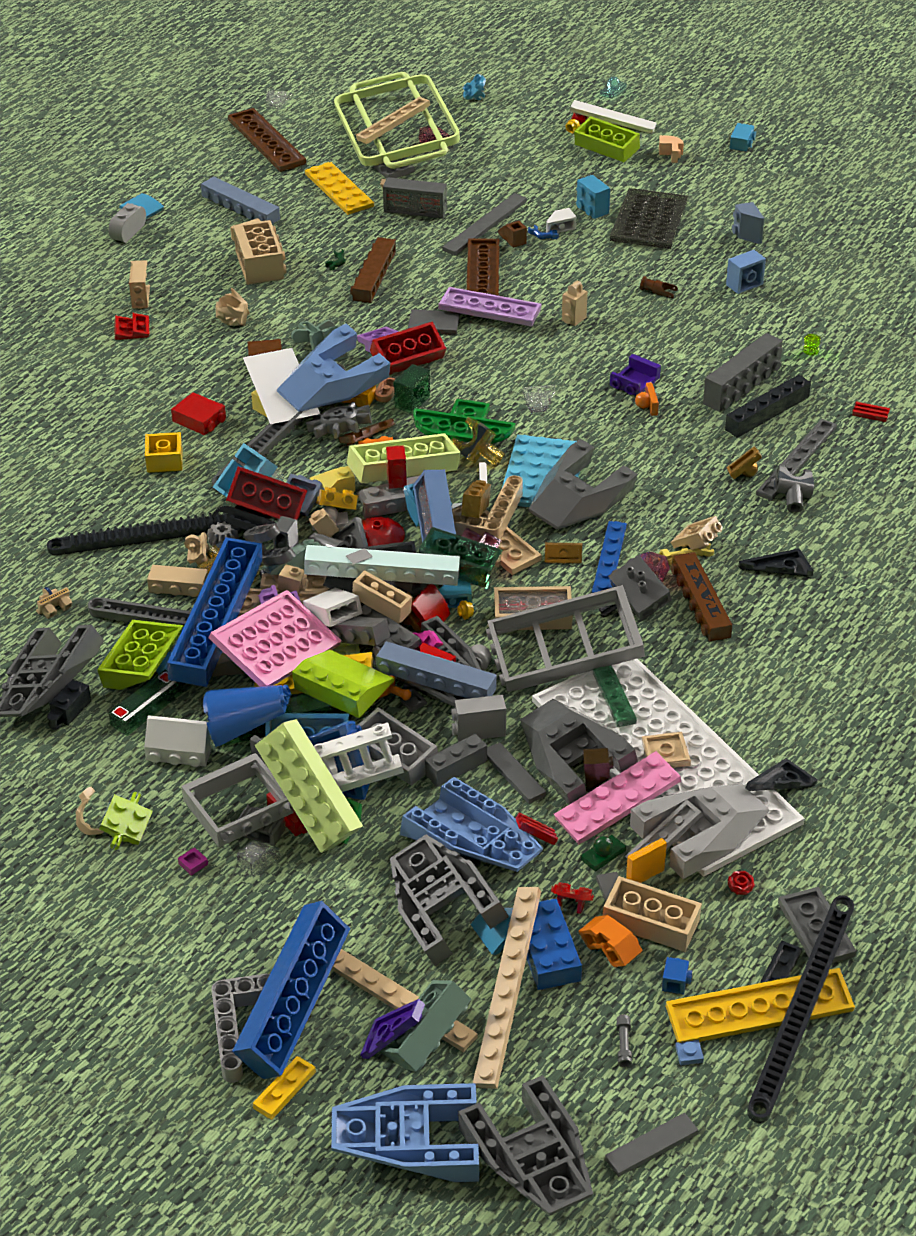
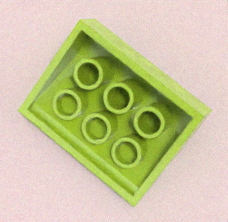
[97,620,184,690]
[292,650,394,718]

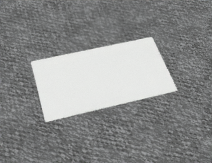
[243,348,320,424]

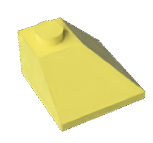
[310,466,355,493]

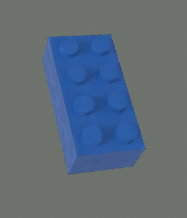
[527,898,582,990]

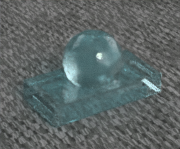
[600,77,627,99]

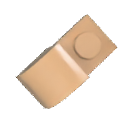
[659,136,684,163]

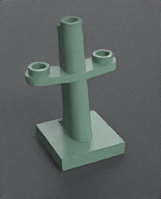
[291,320,348,361]

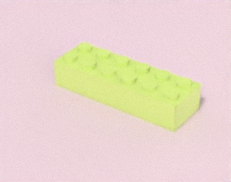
[347,434,461,483]
[255,719,363,853]

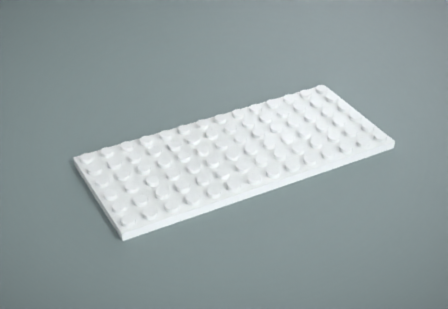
[532,659,805,877]

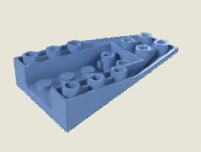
[400,777,543,872]

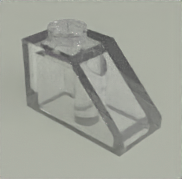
[237,841,284,880]

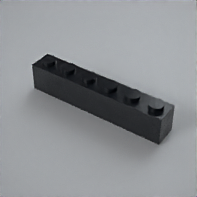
[725,375,811,438]

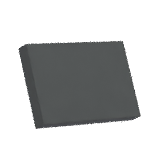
[408,309,460,334]

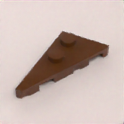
[338,418,395,445]

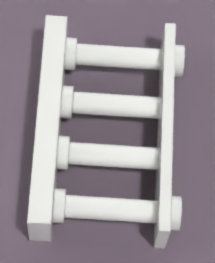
[314,723,404,792]

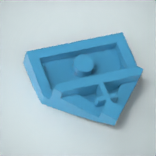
[471,908,513,955]

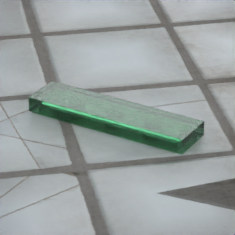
[593,665,637,728]

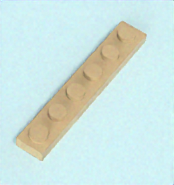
[356,97,430,144]

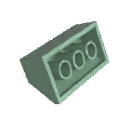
[379,980,471,1071]

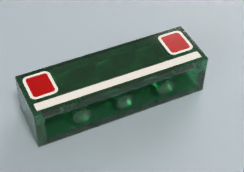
[108,669,184,736]

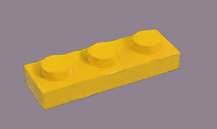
[253,1056,316,1120]

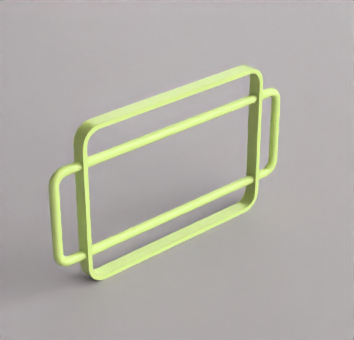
[334,72,460,168]

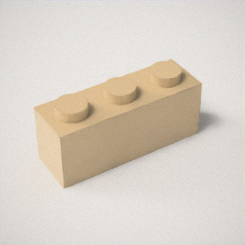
[147,565,208,597]
[352,570,412,624]

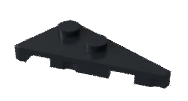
[738,548,814,577]
[745,758,818,791]

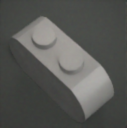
[109,203,146,243]

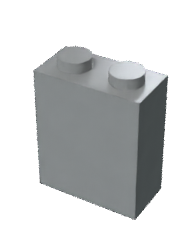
[451,695,506,742]

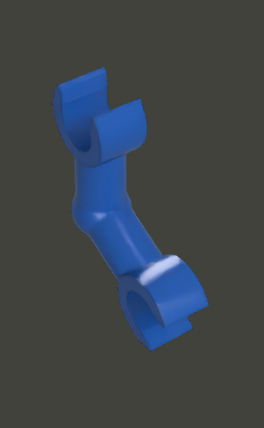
[528,225,559,239]

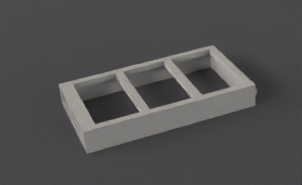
[486,585,645,692]

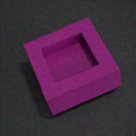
[177,847,208,875]

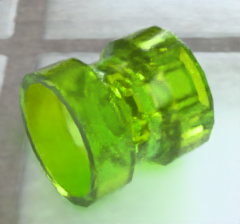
[803,334,821,356]

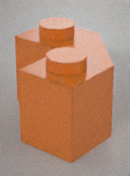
[578,915,643,967]

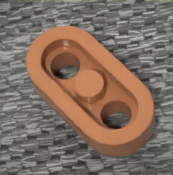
[375,377,398,402]

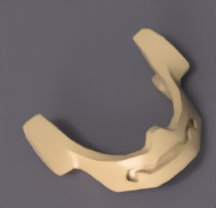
[76,787,104,835]

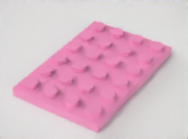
[208,590,342,687]

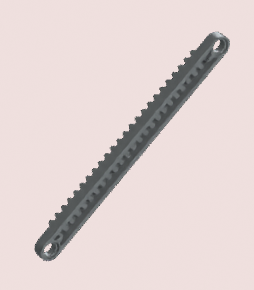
[212,363,345,493]
[88,597,191,626]

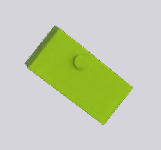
[574,116,640,162]

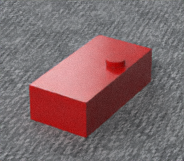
[370,321,447,375]
[226,466,307,521]

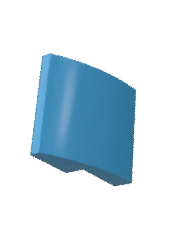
[119,193,164,219]

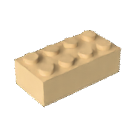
[603,876,702,952]

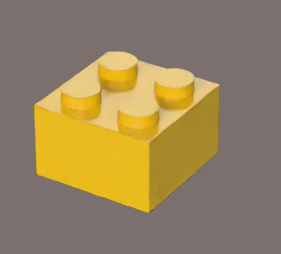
[145,432,183,473]

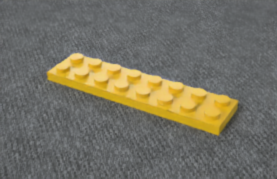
[665,968,855,1043]

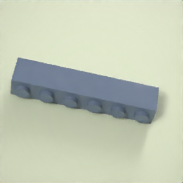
[201,177,280,224]
[376,641,497,699]

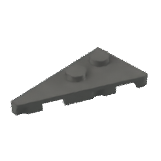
[332,517,368,548]

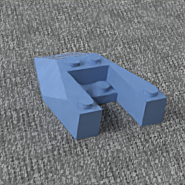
[277,324,390,412]
[331,1083,479,1182]

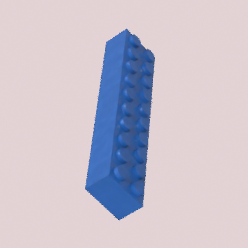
[167,537,262,687]

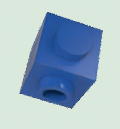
[662,957,692,995]

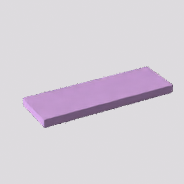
[438,287,541,326]

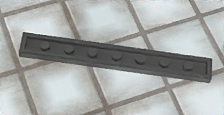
[442,193,527,256]
[756,419,837,501]

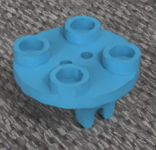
[463,74,486,100]

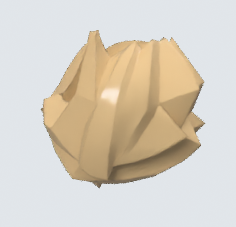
[215,288,250,326]

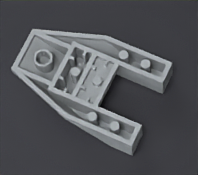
[630,784,769,879]

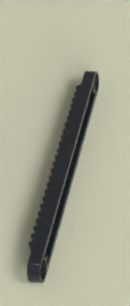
[47,512,228,555]
[747,895,854,1123]

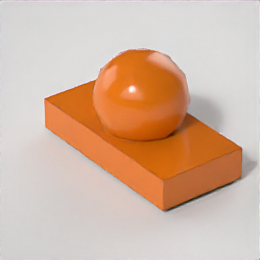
[635,382,659,416]

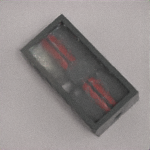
[383,177,447,219]

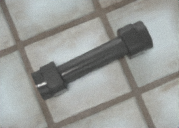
[616,1014,632,1067]

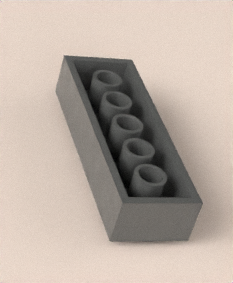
[703,333,783,412]

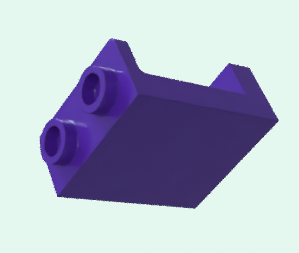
[610,354,661,396]

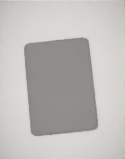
[346,549,373,564]

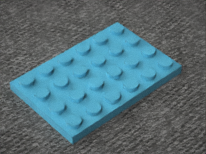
[502,435,580,507]

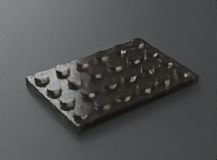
[610,188,689,249]

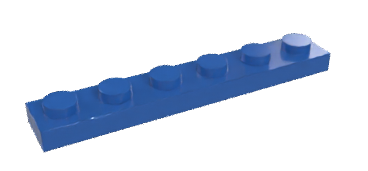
[592,521,627,593]

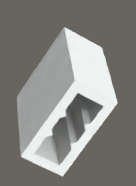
[303,588,363,627]

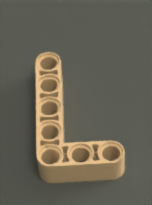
[453,476,523,544]

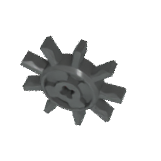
[306,402,372,439]

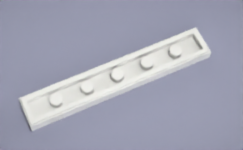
[570,100,657,133]

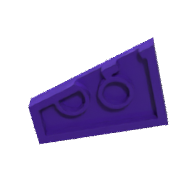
[360,999,425,1059]

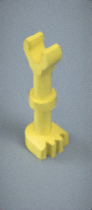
[659,543,714,566]

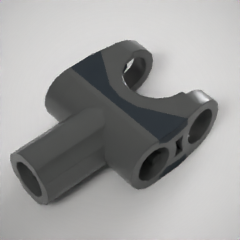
[774,464,814,512]

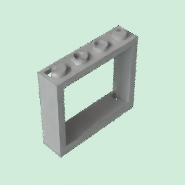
[181,753,294,847]

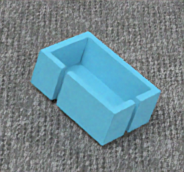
[213,443,278,497]

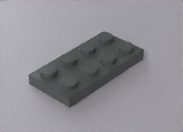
[778,887,857,963]

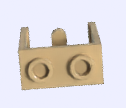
[129,260,150,309]

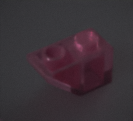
[636,551,670,583]

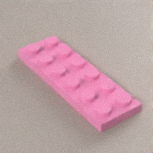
[554,751,681,844]

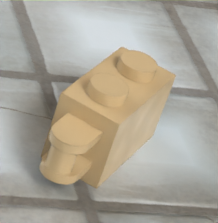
[562,280,587,326]

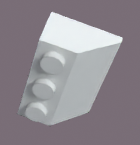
[144,716,211,767]

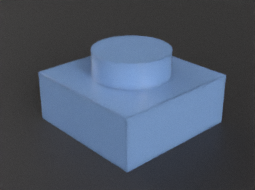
[675,1040,704,1065]

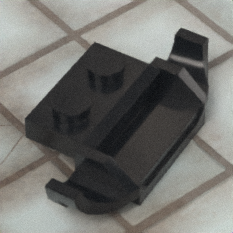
[212,506,276,531]

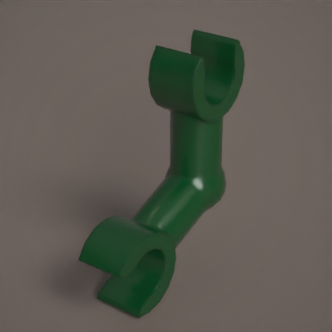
[325,249,346,270]

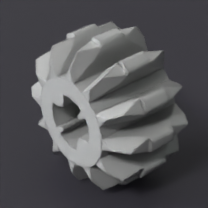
[207,521,239,549]

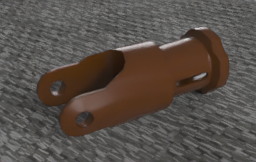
[640,276,678,298]

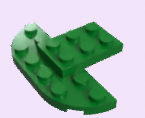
[413,399,516,446]

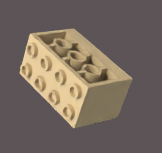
[233,220,286,285]

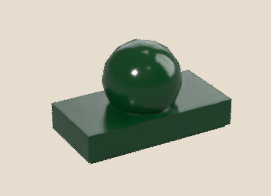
[581,835,626,872]

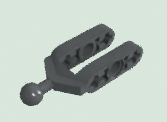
[244,523,296,566]

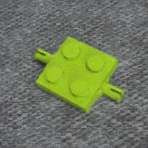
[99,792,153,850]

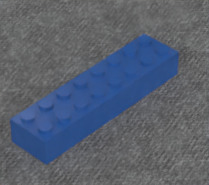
[232,901,351,1079]

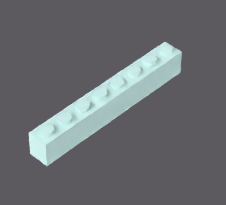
[304,545,460,586]

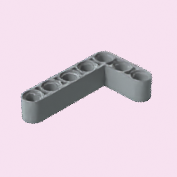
[211,974,270,1083]

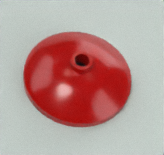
[361,516,405,547]

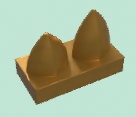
[545,543,582,563]

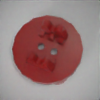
[551,882,594,914]

